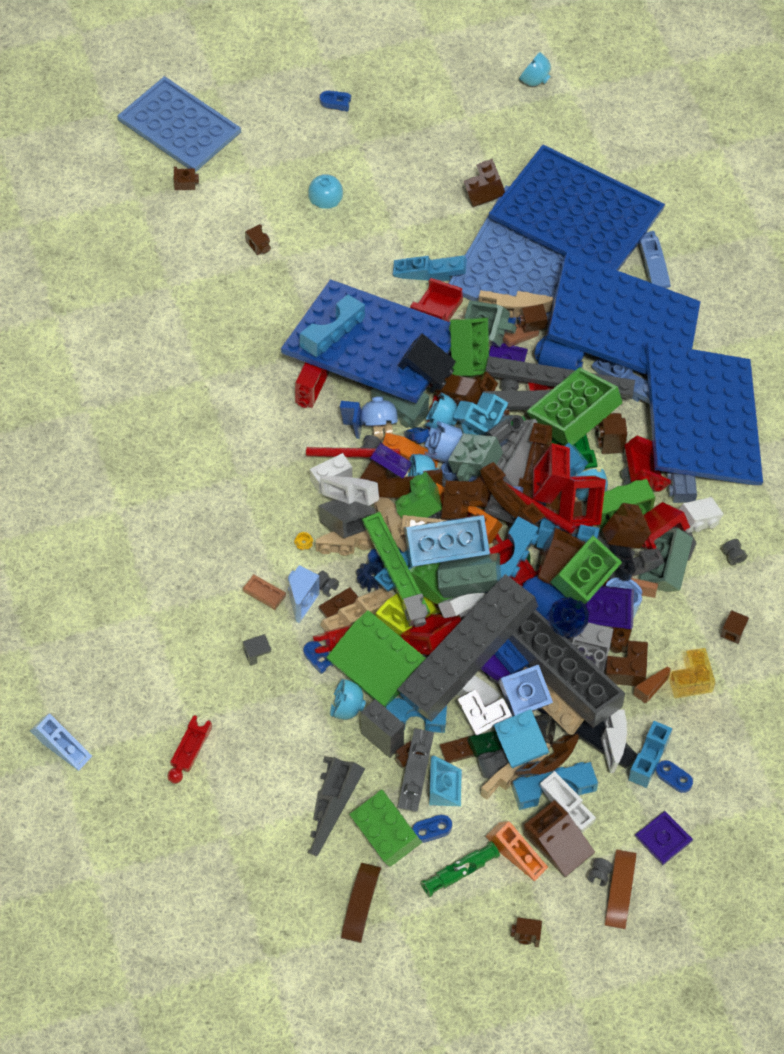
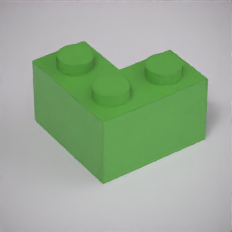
[395,472,442,518]

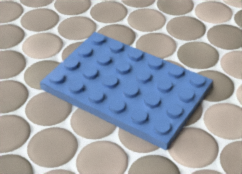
[117,76,241,172]

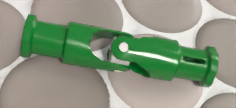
[420,841,500,898]

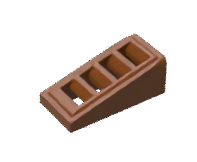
[633,666,671,703]

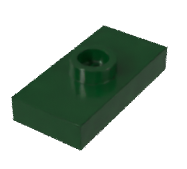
[468,731,503,757]

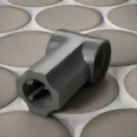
[486,415,524,444]
[478,748,509,778]

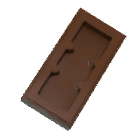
[318,587,358,618]
[439,735,474,763]

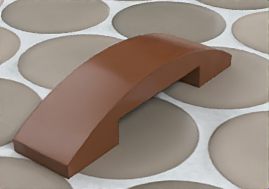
[605,849,637,929]

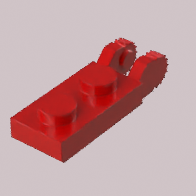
[313,624,353,653]

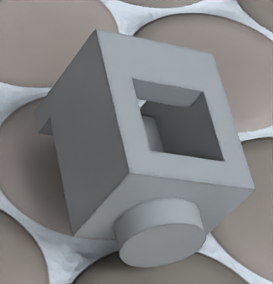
[402,594,428,627]

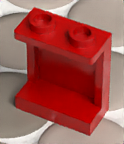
[410,278,463,322]
[625,435,671,492]
[642,502,690,549]
[489,539,539,586]

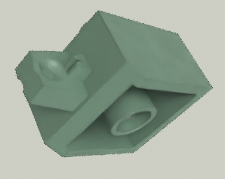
[464,300,517,347]
[448,433,503,481]

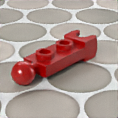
[167,715,212,784]

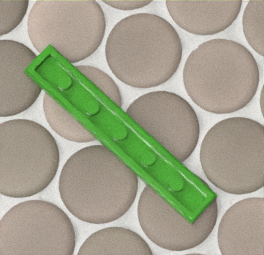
[362,512,430,614]

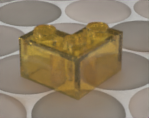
[670,648,716,699]

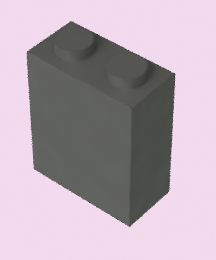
[318,499,375,538]
[361,699,405,758]

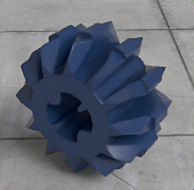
[356,559,385,592]

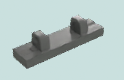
[397,728,434,812]

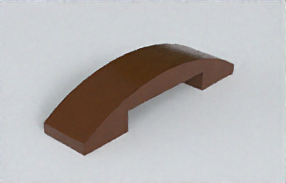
[518,423,552,499]
[480,462,546,525]
[366,469,443,498]
[515,734,579,776]
[341,863,382,943]

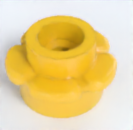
[294,532,313,550]

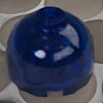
[549,597,589,638]

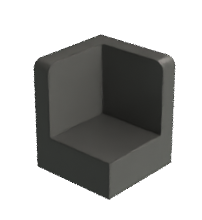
[243,634,271,666]

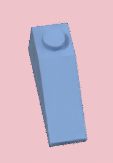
[30,713,92,771]

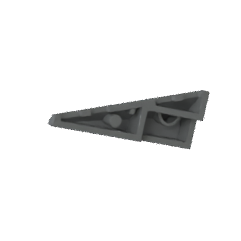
[307,756,365,856]

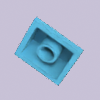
[494,709,550,769]

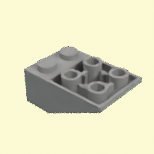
[568,620,613,673]

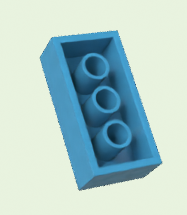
[404,515,490,567]

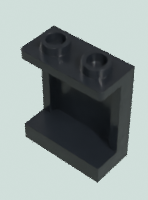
[398,333,456,393]

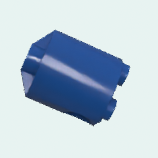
[534,335,586,370]
[522,576,575,626]

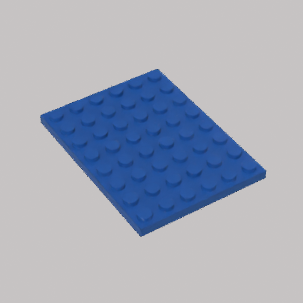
[488,144,665,271]
[546,252,701,375]
[281,279,451,403]
[645,342,763,485]

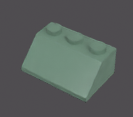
[371,388,429,428]
[638,528,693,592]
[438,553,501,598]

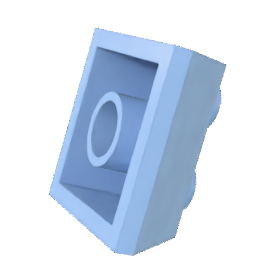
[288,565,320,623]
[498,665,553,717]

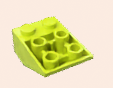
[375,593,437,637]

